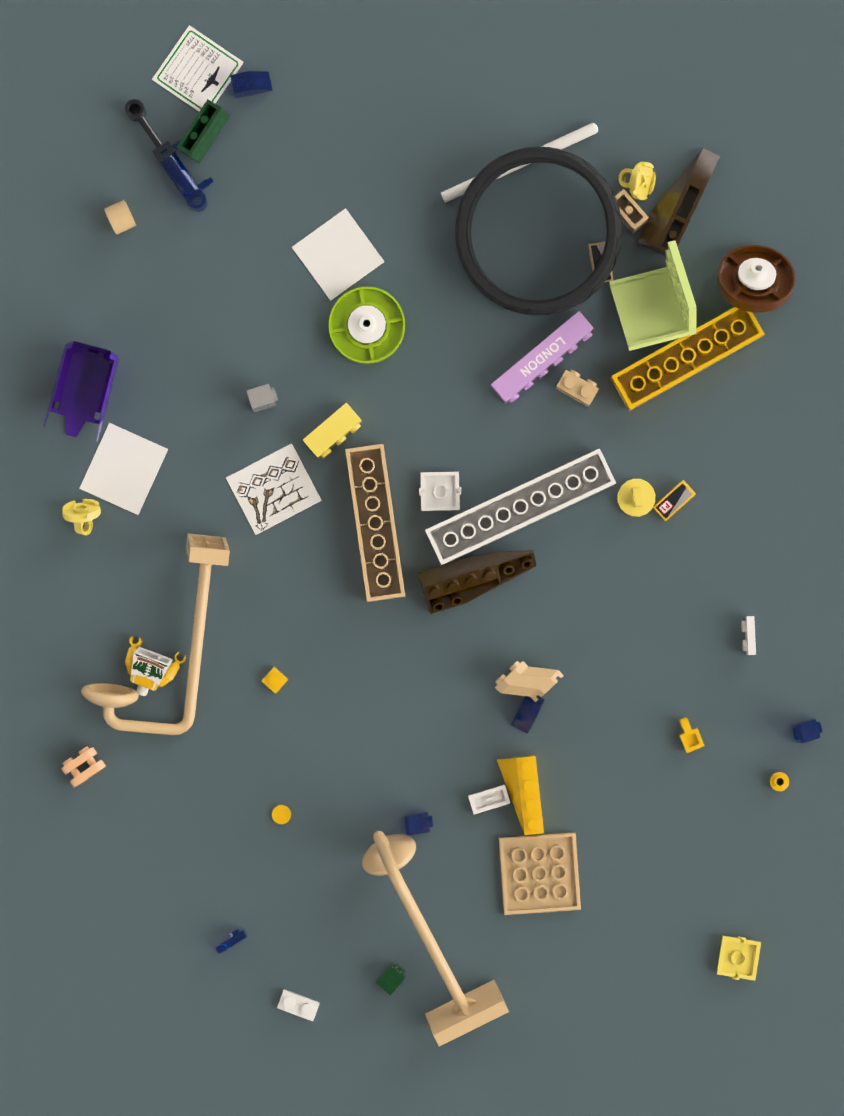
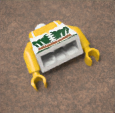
[125,636,186,696]

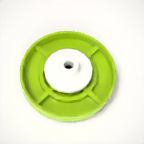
[329,287,405,364]

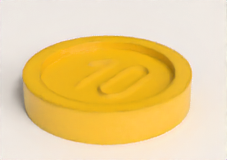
[272,805,291,824]

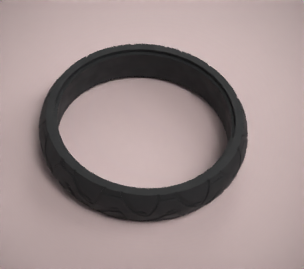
[455,147,622,315]

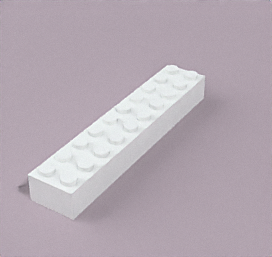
[425,449,616,565]

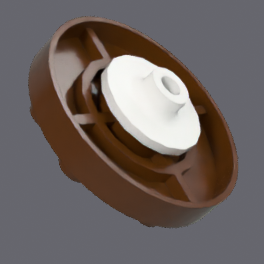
[717,245,795,313]

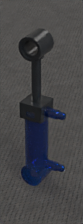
[125,99,214,212]

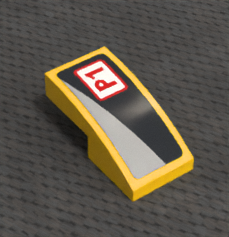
[653,480,696,521]

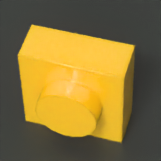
[261,667,289,694]

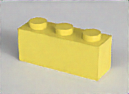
[303,403,362,459]

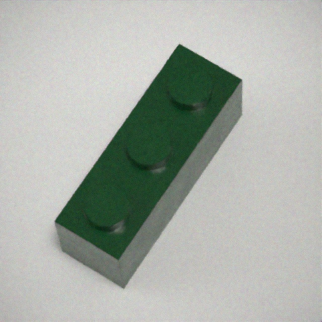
[177,99,230,163]

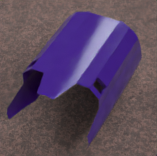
[43,341,119,442]

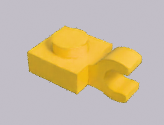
[679,717,705,753]

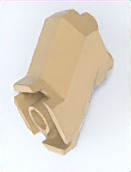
[495,661,563,702]

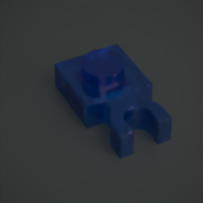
[215,929,248,954]

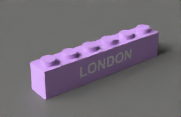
[491,311,594,404]

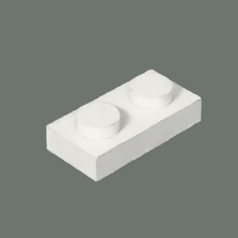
[741,616,756,655]
[468,784,510,814]
[277,989,320,1021]

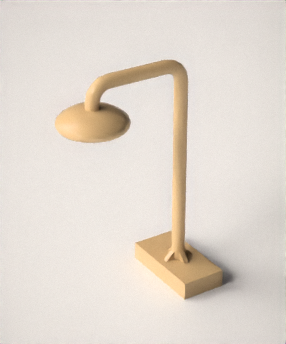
[81,533,230,735]
[362,831,509,1046]

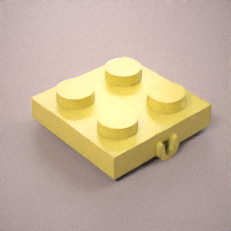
[716,935,761,981]

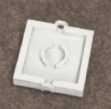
[419,472,461,511]

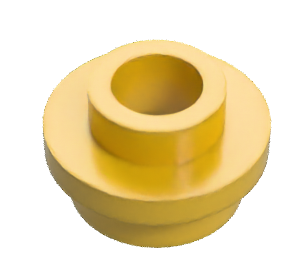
[770,772,789,791]

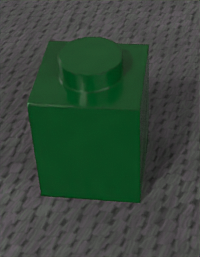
[376,963,406,995]

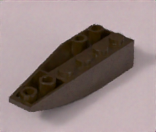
[637,148,720,257]
[418,550,536,614]

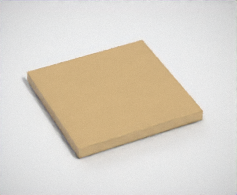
[499,832,581,915]

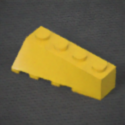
[497,755,544,835]

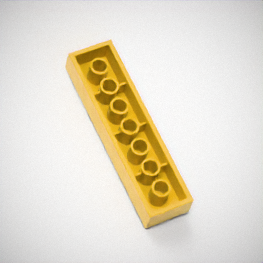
[610,307,765,411]

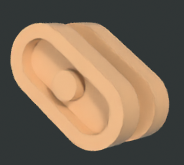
[61,746,106,788]

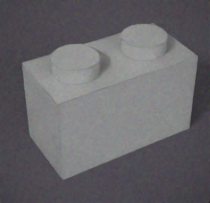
[246,384,278,412]

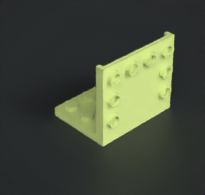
[609,240,696,351]

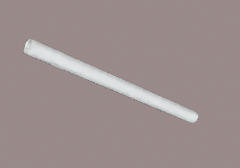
[441,123,598,203]

